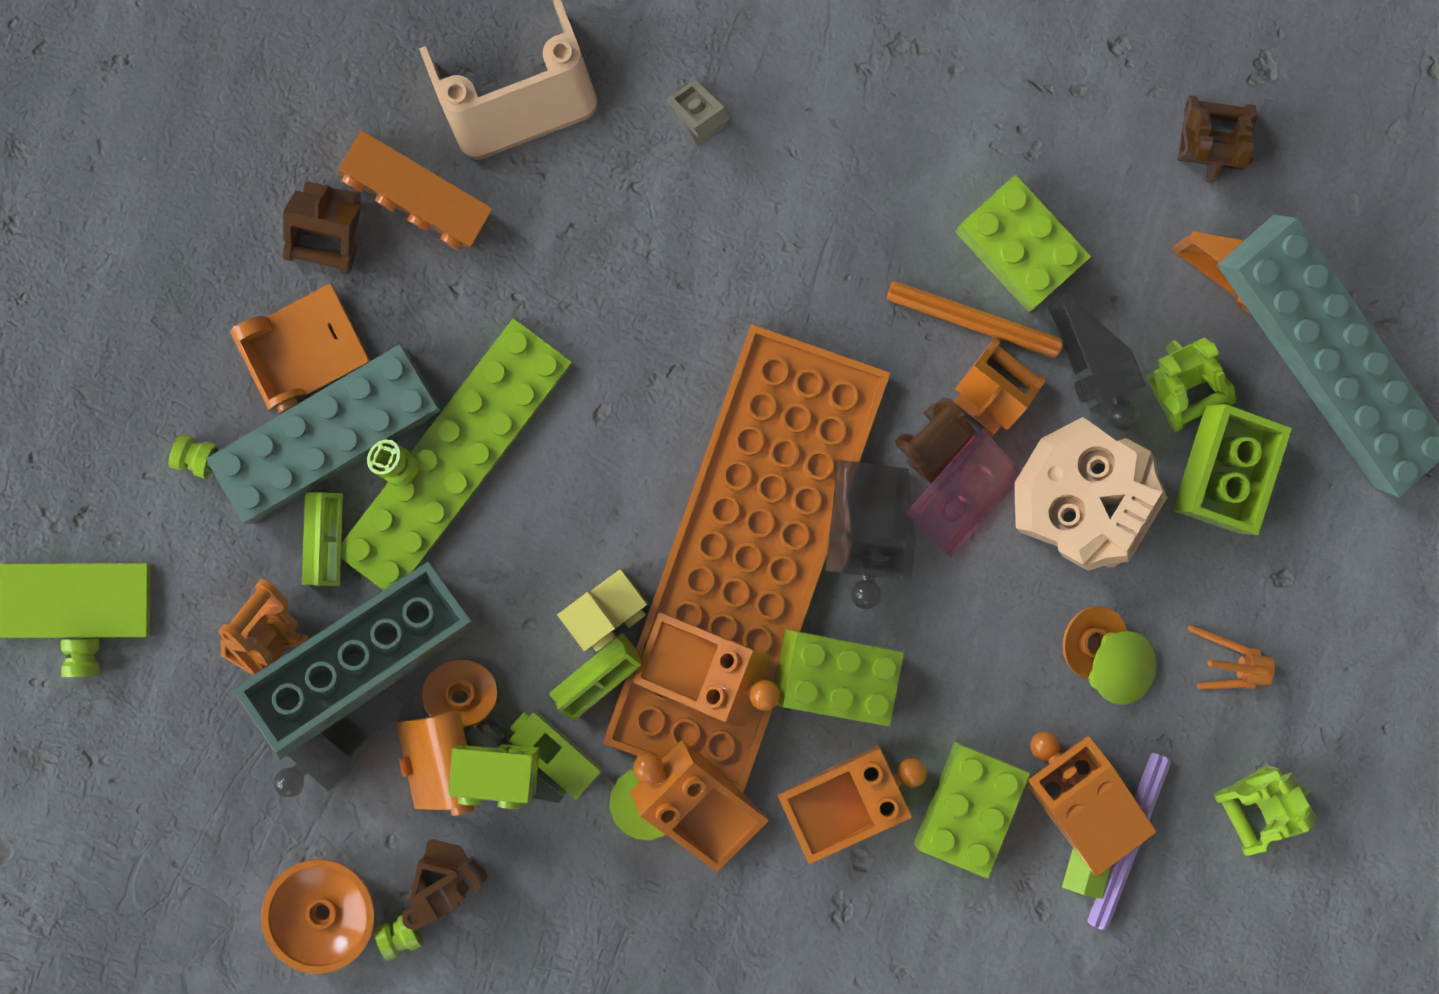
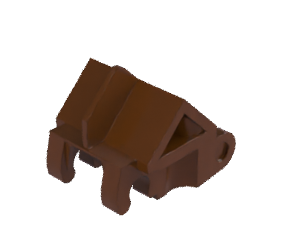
[1177,95,1258,182]
[283,181,361,275]
[894,397,980,486]
[402,839,488,930]

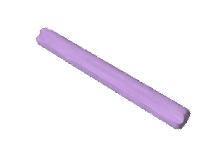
[1088,753,1171,930]

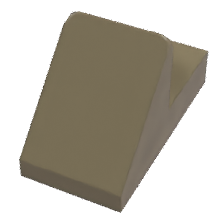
[666,79,731,145]

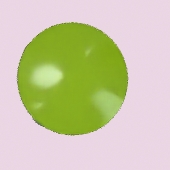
[1089,631,1157,705]

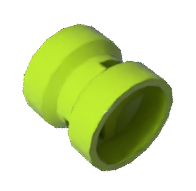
[168,433,219,479]
[367,439,419,486]
[61,638,100,677]
[374,915,424,961]

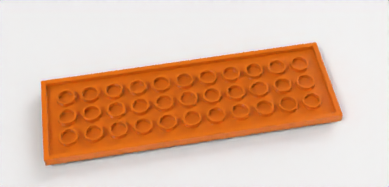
[602,324,890,793]

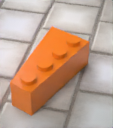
[337,130,493,251]

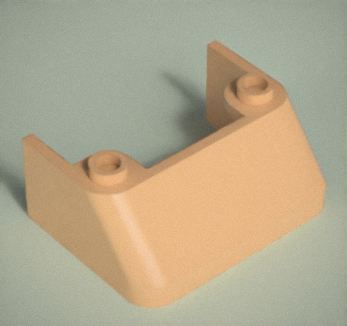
[419,0,598,160]

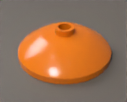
[261,859,375,974]

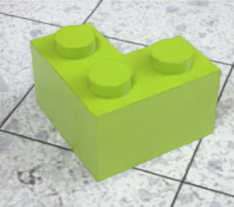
[448,744,540,809]

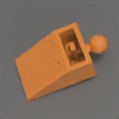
[1171,231,1251,314]
[632,612,780,726]
[1026,731,1156,878]
[630,740,769,872]
[777,745,927,864]

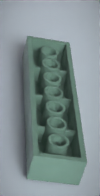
[1217,215,1439,497]

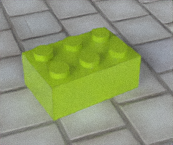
[955,174,1091,313]
[1172,404,1292,535]
[775,629,904,727]
[913,741,1030,879]

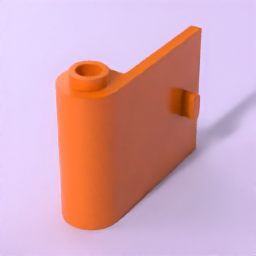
[230,283,371,415]
[395,710,474,816]

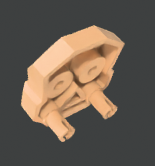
[1015,417,1168,571]

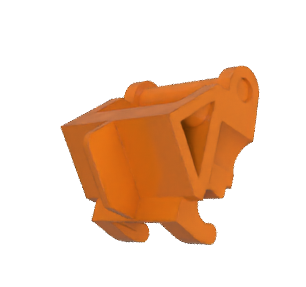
[953,338,1047,438]
[218,579,310,675]

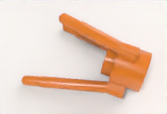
[1187,625,1275,690]

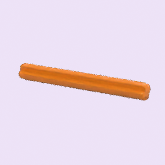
[887,281,1063,358]

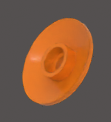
[1063,606,1127,680]
[422,660,497,729]

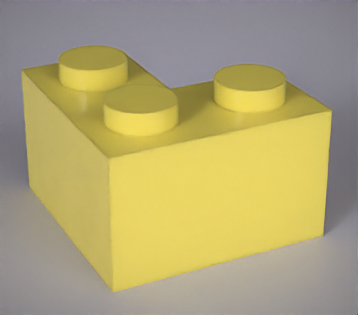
[557,569,648,652]

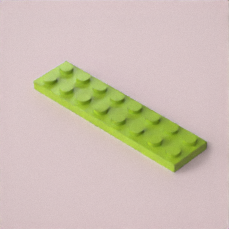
[341,318,573,590]

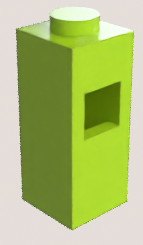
[508,710,603,800]

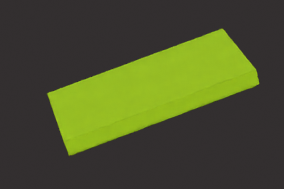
[0,563,151,638]

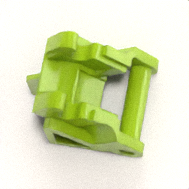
[1145,337,1236,432]
[1213,765,1317,856]

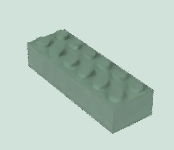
[206,344,443,524]
[233,562,471,760]

